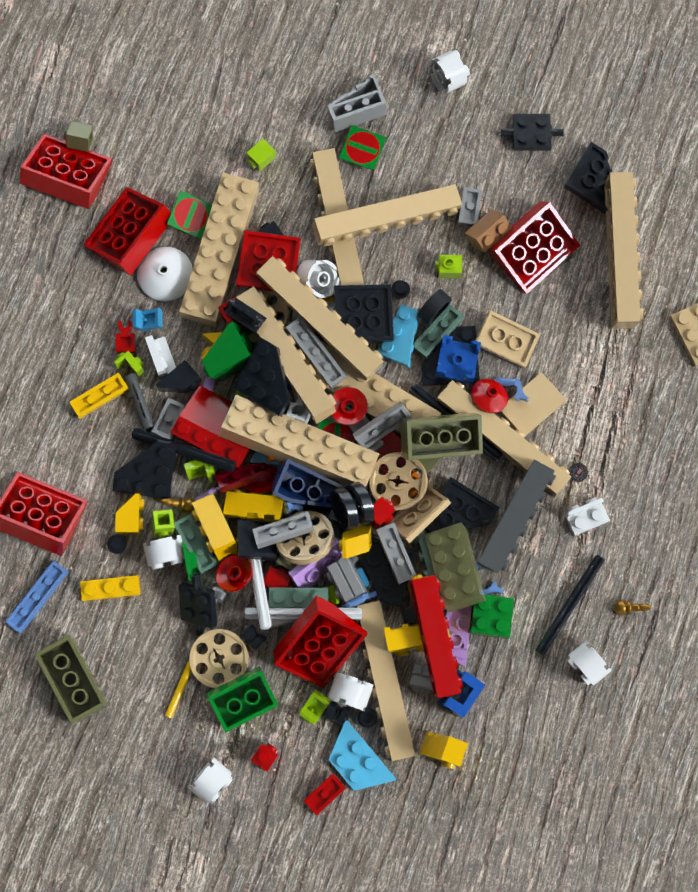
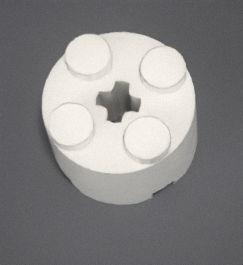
[429,50,470,94]
[296,260,339,298]
[143,535,185,570]
[568,640,612,686]
[328,672,373,711]
[188,757,233,804]

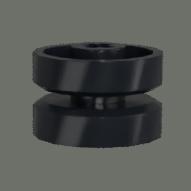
[330,482,374,531]

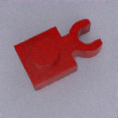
[115,320,136,354]

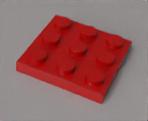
[236,230,301,291]

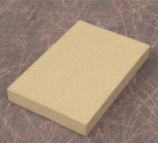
[475,310,540,369]
[500,372,567,437]
[388,485,451,543]

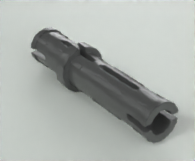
[124,373,155,431]

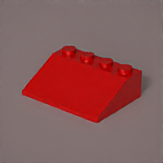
[20,133,112,209]
[83,187,171,276]
[487,201,581,294]
[170,385,251,469]
[0,472,88,556]
[273,595,368,689]

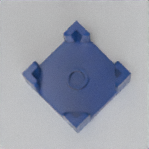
[435,335,481,384]
[437,670,485,718]

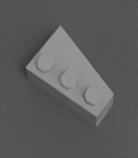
[328,73,387,132]

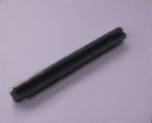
[409,384,502,462]
[131,428,236,472]
[536,555,605,655]

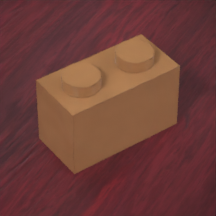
[465,209,512,253]

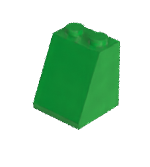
[202,322,255,382]

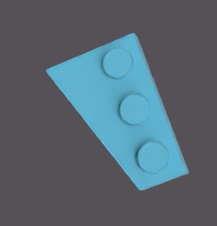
[377,304,419,368]

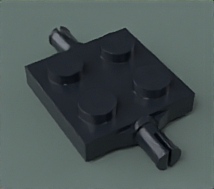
[500,114,564,151]
[178,573,217,636]

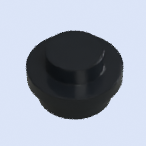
[391,280,410,299]
[107,534,127,554]
[358,708,377,728]

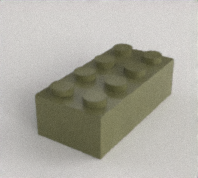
[400,413,483,460]
[425,523,486,612]
[34,635,109,725]

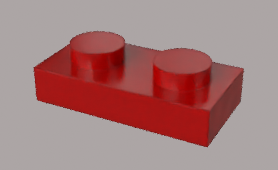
[304,774,346,816]

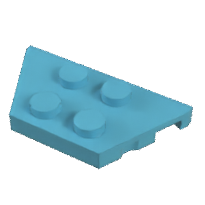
[329,720,396,791]

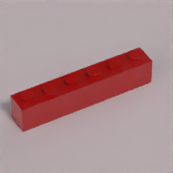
[409,575,463,698]

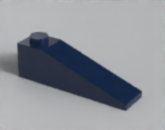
[271,459,346,508]

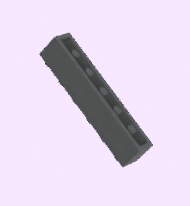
[478,459,556,573]

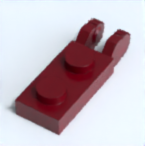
[215,462,272,493]

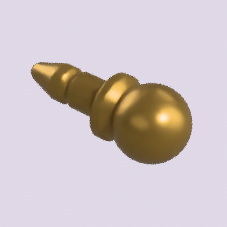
[161,497,195,513]
[614,600,652,616]

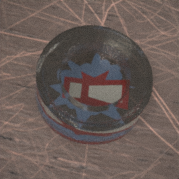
[568,463,588,483]

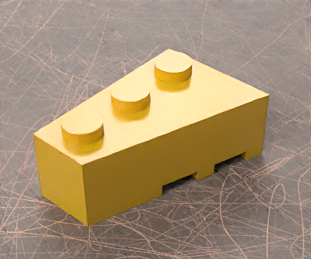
[223,489,284,522]
[192,493,237,564]
[384,623,450,657]
[419,731,468,770]

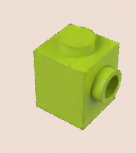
[247,138,276,172]
[435,255,462,279]
[151,510,175,539]

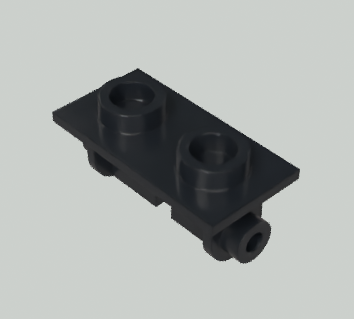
[224,297,267,333]

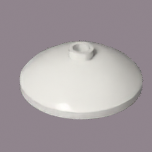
[137,247,193,302]

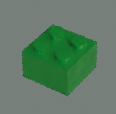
[470,595,514,639]

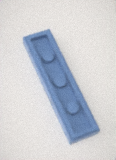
[5,560,69,634]

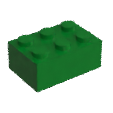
[206,666,279,733]

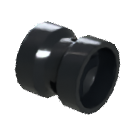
[239,624,267,651]
[324,701,349,727]

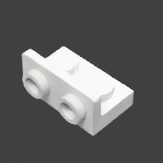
[145,335,176,378]
[565,497,610,536]

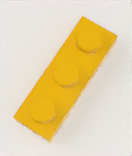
[70,372,129,419]
[80,575,141,602]

